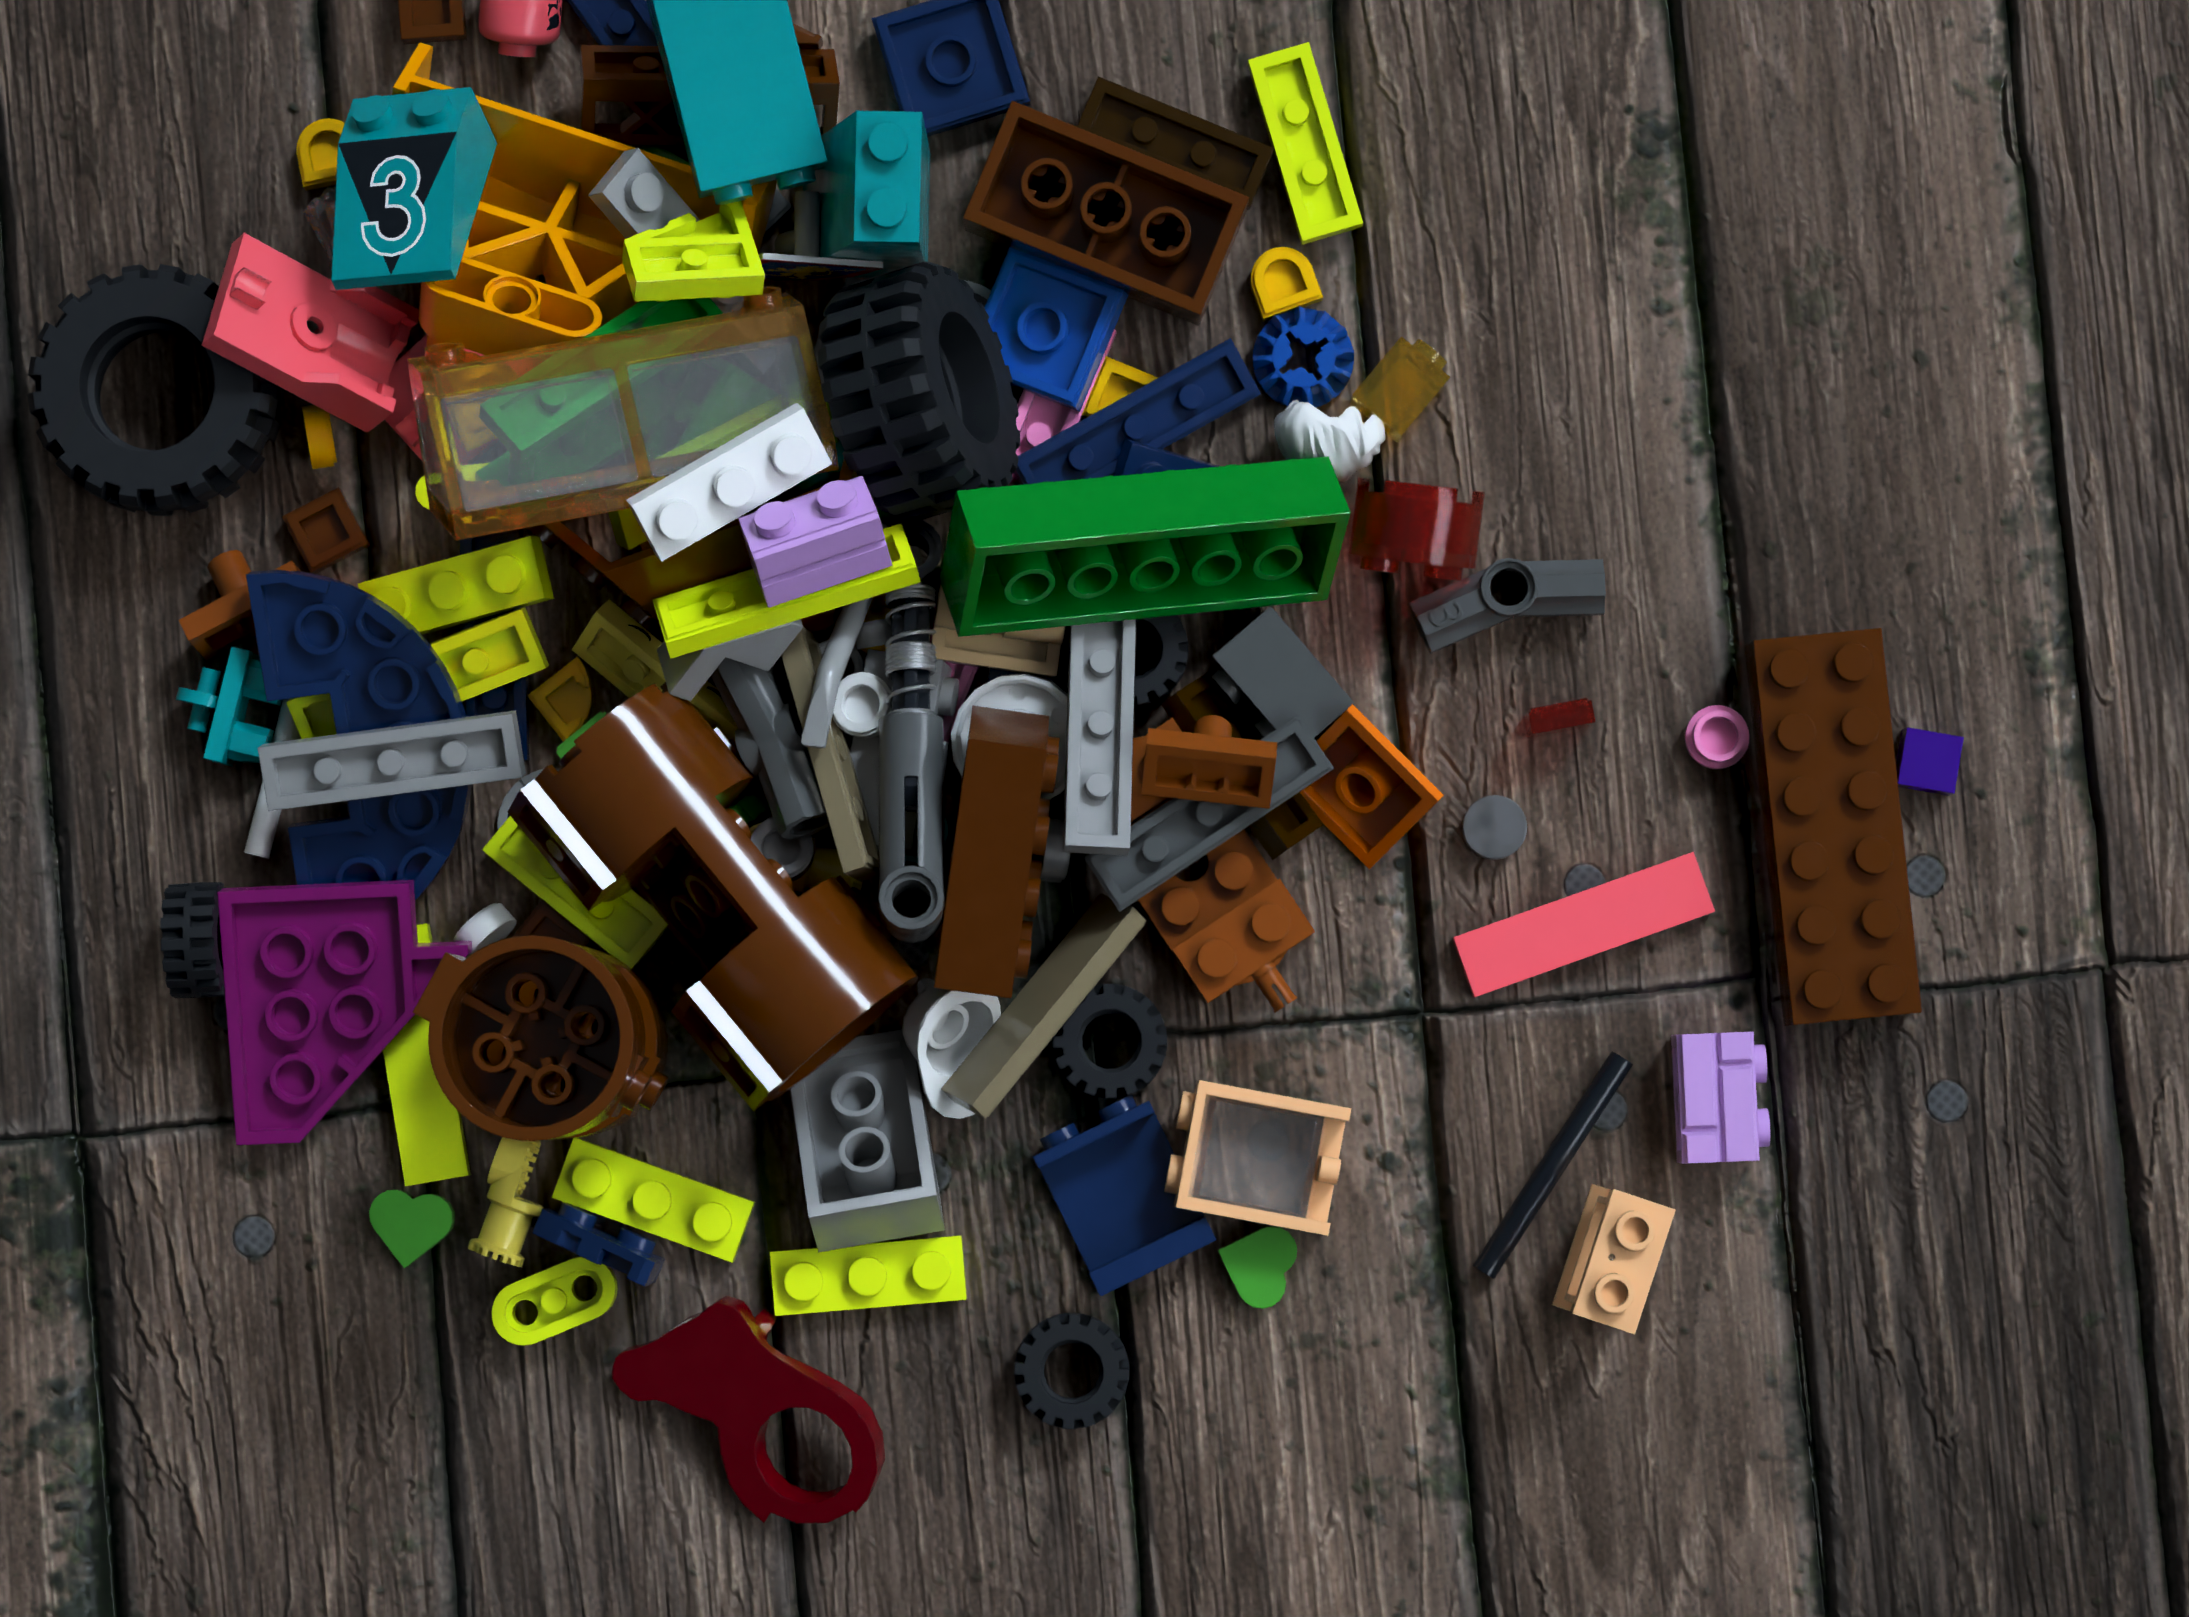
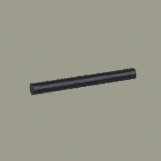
[1473,1051,1633,1279]

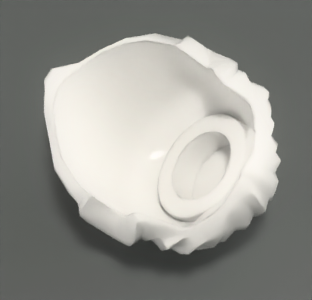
[1274,400,1386,483]

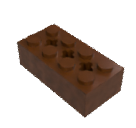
[963,101,1249,326]
[934,705,1060,998]

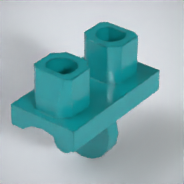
[176,646,283,767]

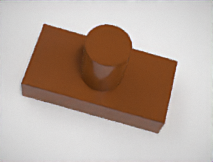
[179,550,301,661]
[1141,715,1278,809]

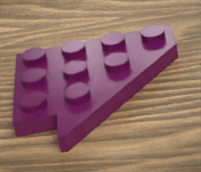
[217,880,472,1145]

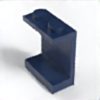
[1033,1095,1216,1297]

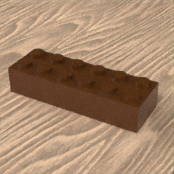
[1744,628,1922,1026]

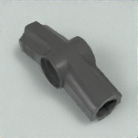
[1408,558,1606,654]
[711,658,829,840]

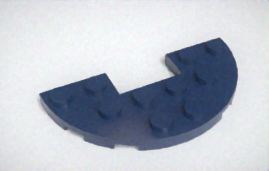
[246,570,472,900]

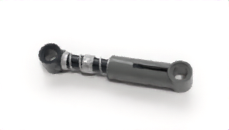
[878,519,944,943]

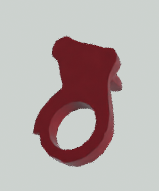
[612,1296,885,1523]

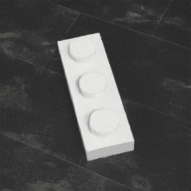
[626,403,832,561]

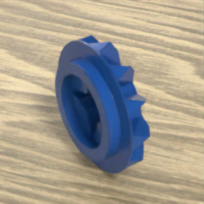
[1252,306,1354,407]

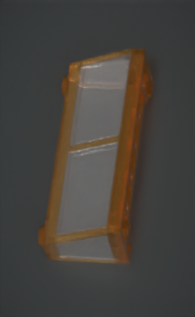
[407,287,839,540]

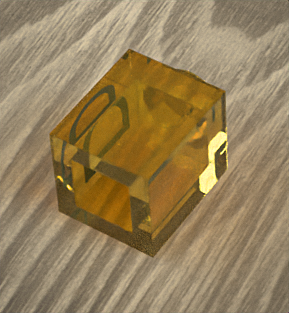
[1349,336,1450,443]

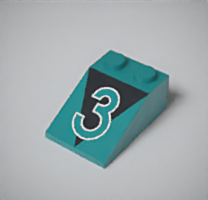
[331,87,497,290]

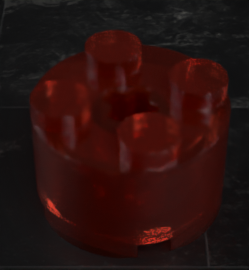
[1349,477,1485,581]

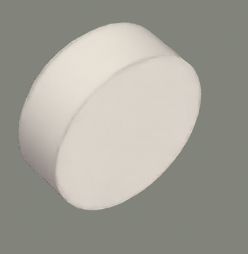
[832,672,891,738]
[453,903,517,958]

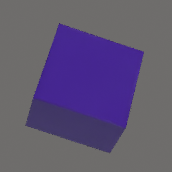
[1896,727,1964,796]

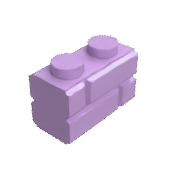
[738,476,893,608]
[1671,1032,1770,1164]

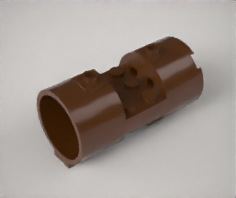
[507,682,918,1111]
[412,935,669,1141]

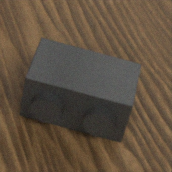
[1211,606,1354,739]

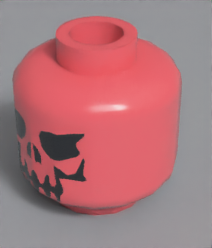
[478,0,562,57]

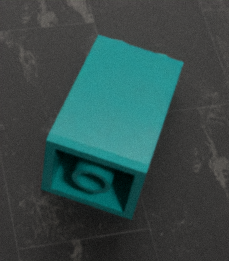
[646,0,827,205]
[803,110,931,278]

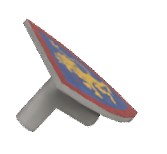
[758,191,883,283]

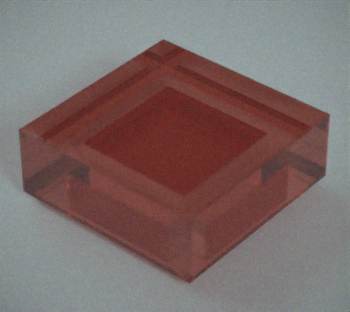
[1523,698,1595,738]

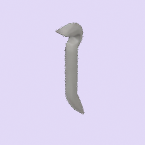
[801,521,888,748]

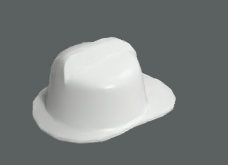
[902,978,1001,1119]

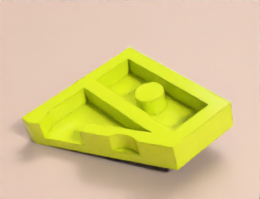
[622,201,765,302]

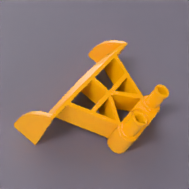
[392,42,777,379]

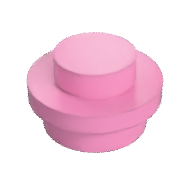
[1685,705,1749,769]

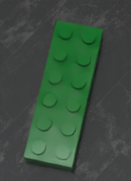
[940,456,1351,637]

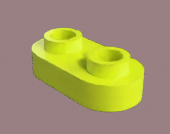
[491,1256,618,1346]

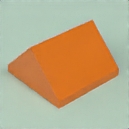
[1300,704,1444,869]

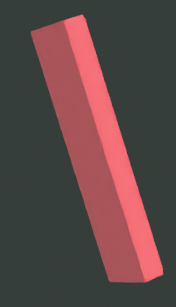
[1452,852,1715,998]

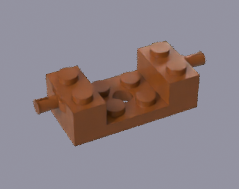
[1131,717,1315,1013]

